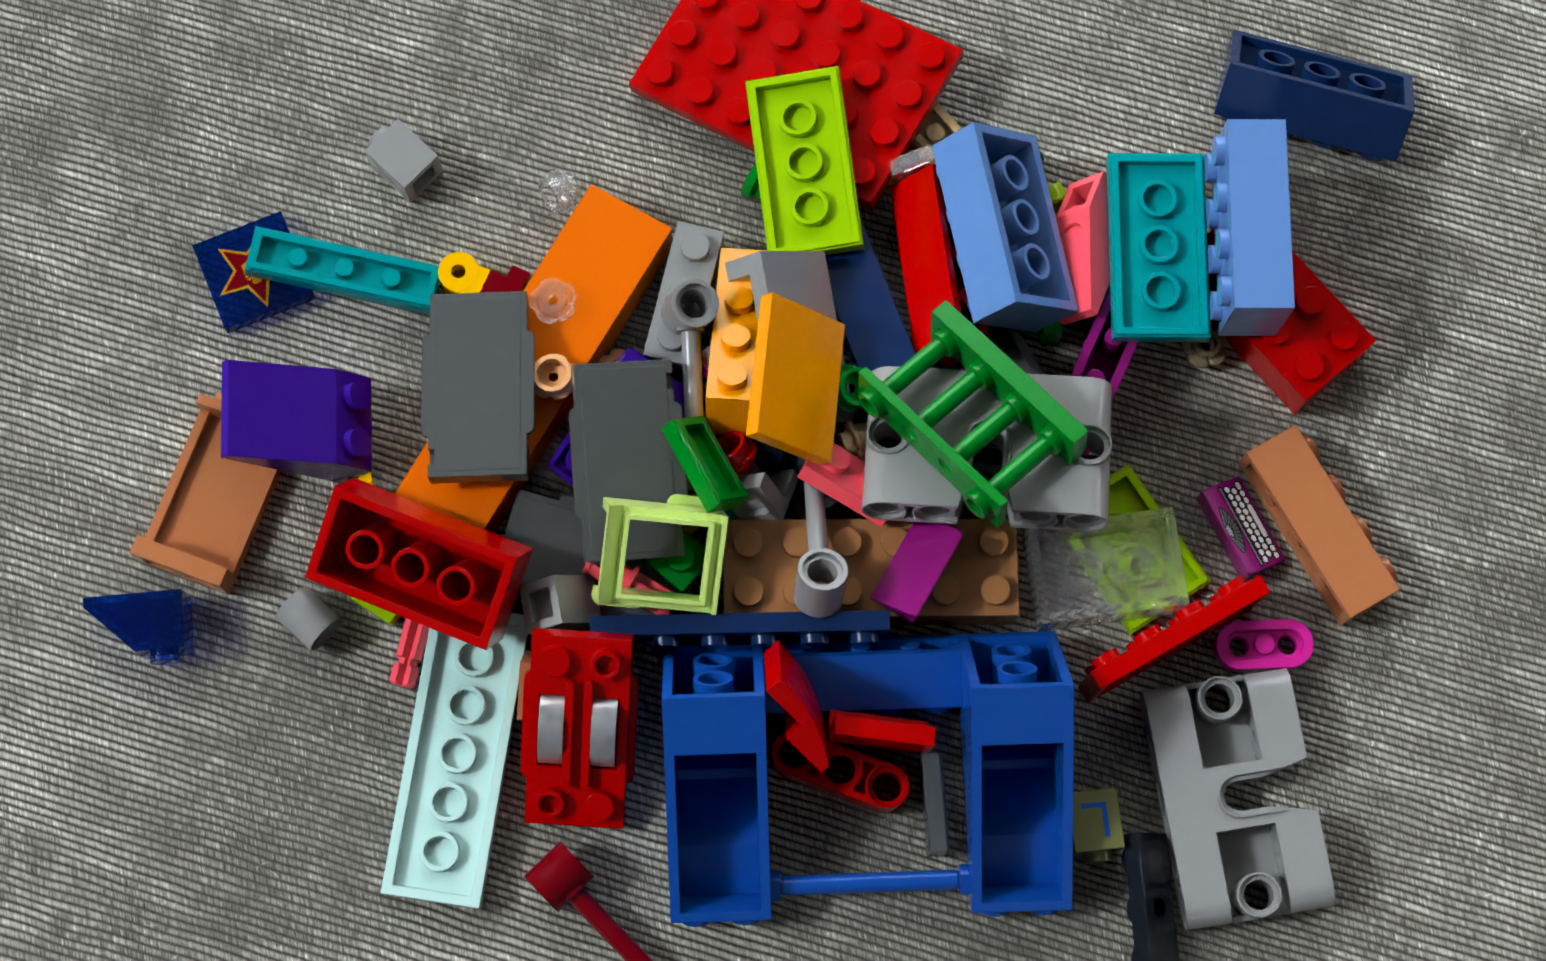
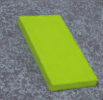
[745,66,865,256]

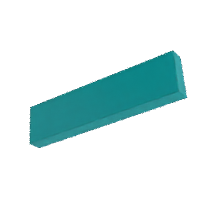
[245,226,440,315]

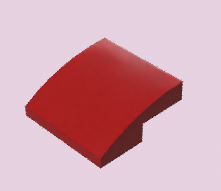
[764,640,829,773]
[824,709,936,753]

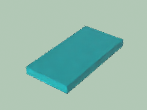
[1106,153,1211,342]

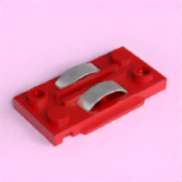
[520,628,639,829]

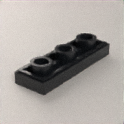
[1122,832,1179,961]

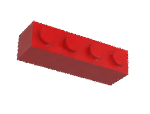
[890,164,989,367]

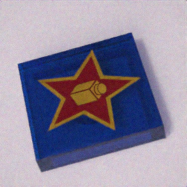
[192,211,316,333]

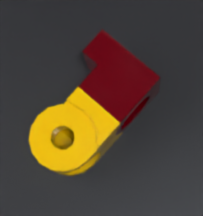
[438,252,531,294]

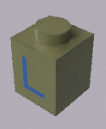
[1073,787,1125,864]

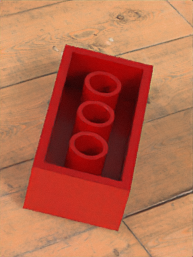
[1207,228,1376,415]
[305,478,534,650]

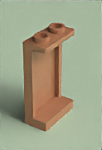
[129,392,282,595]

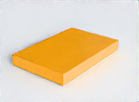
[746,292,845,465]

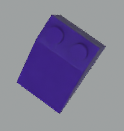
[221,360,372,481]

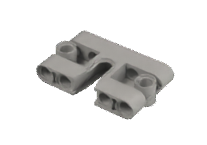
[862,366,1112,532]
[1140,668,1335,931]

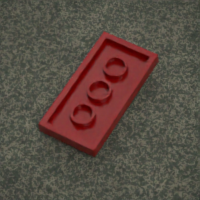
[1078,575,1271,703]

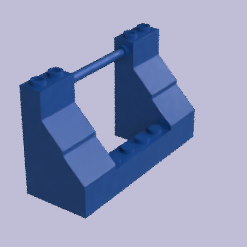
[662,631,1074,927]

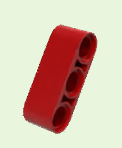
[771,732,910,813]

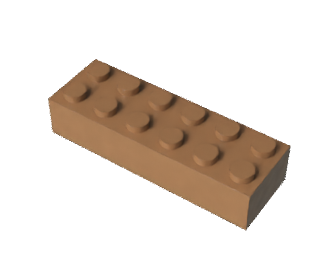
[722,519,1019,625]

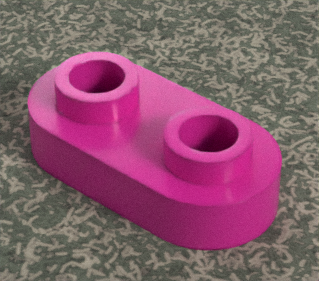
[1213,619,1314,672]

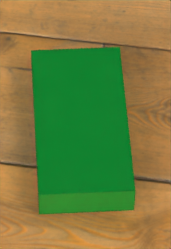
[661,416,749,513]

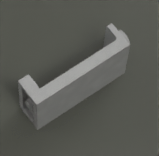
[725,251,855,436]

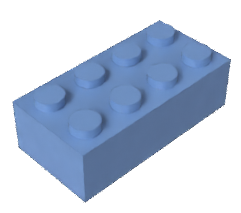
[1204,119,1295,336]
[932,122,1079,332]

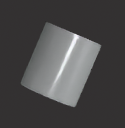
[276,586,342,651]

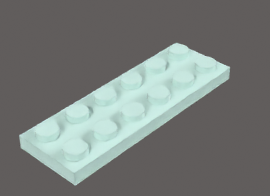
[381,613,529,910]

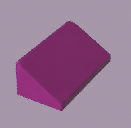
[870,522,964,623]

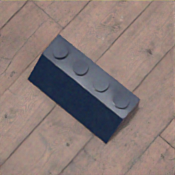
[1214,29,1414,162]

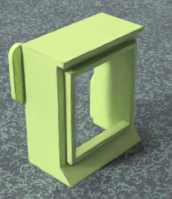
[591,494,728,615]

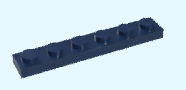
[590,610,890,650]

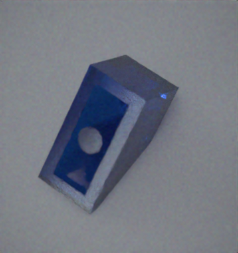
[83,589,194,665]

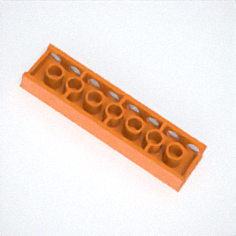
[394,184,673,533]

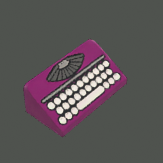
[1196,476,1285,580]

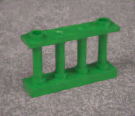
[858,300,1088,528]

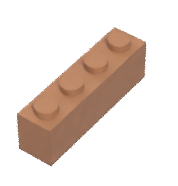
[1238,425,1400,626]

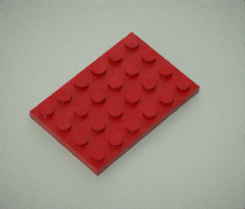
[629,0,963,211]

